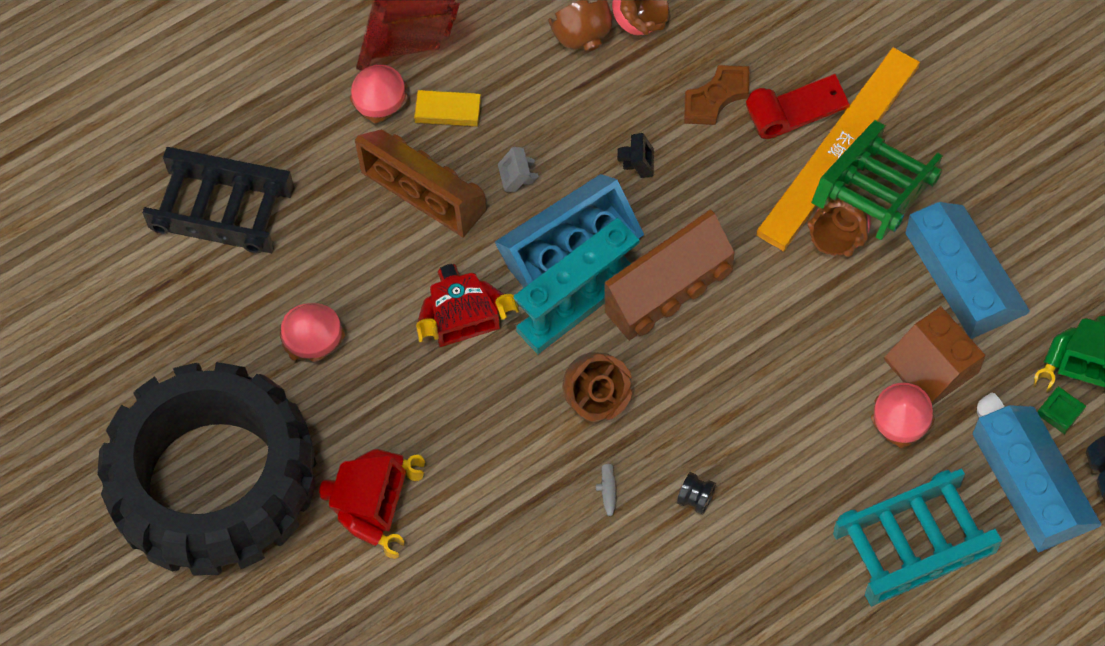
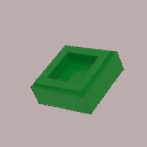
[1038,386,1086,435]

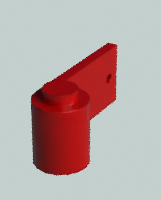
[745,74,850,139]

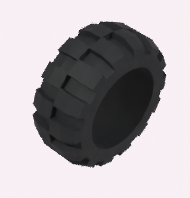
[97,362,317,576]

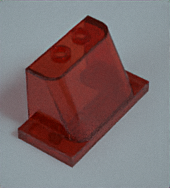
[356,0,460,71]

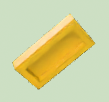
[414,90,481,127]

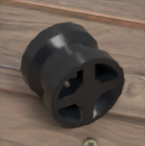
[677,472,716,515]

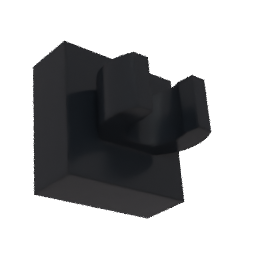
[617,133,654,178]

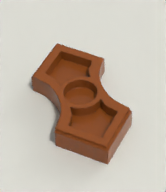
[684,65,750,125]

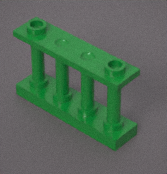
[811,120,943,240]

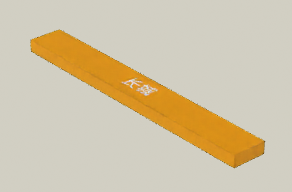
[756,47,920,252]

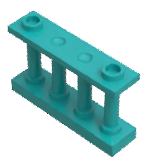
[513,217,640,355]
[833,468,1002,607]

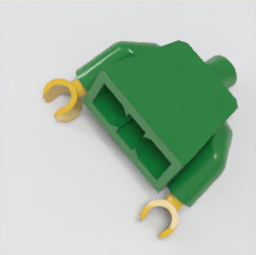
[1033,316,1105,393]

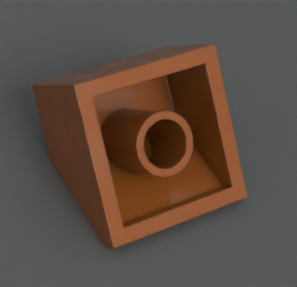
[884,306,986,405]

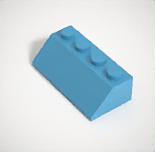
[495,174,644,288]
[905,202,1030,339]
[972,405,1101,553]

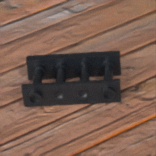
[142,147,294,254]

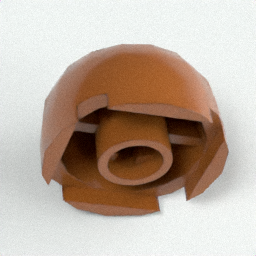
[548,0,612,53]
[562,352,632,422]

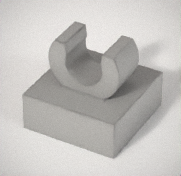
[498,147,539,192]

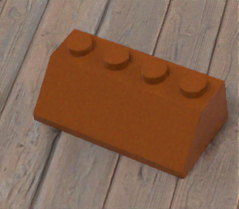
[355,129,487,238]
[605,209,734,341]

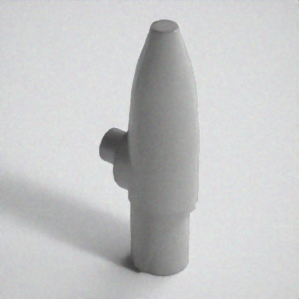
[596,464,616,516]

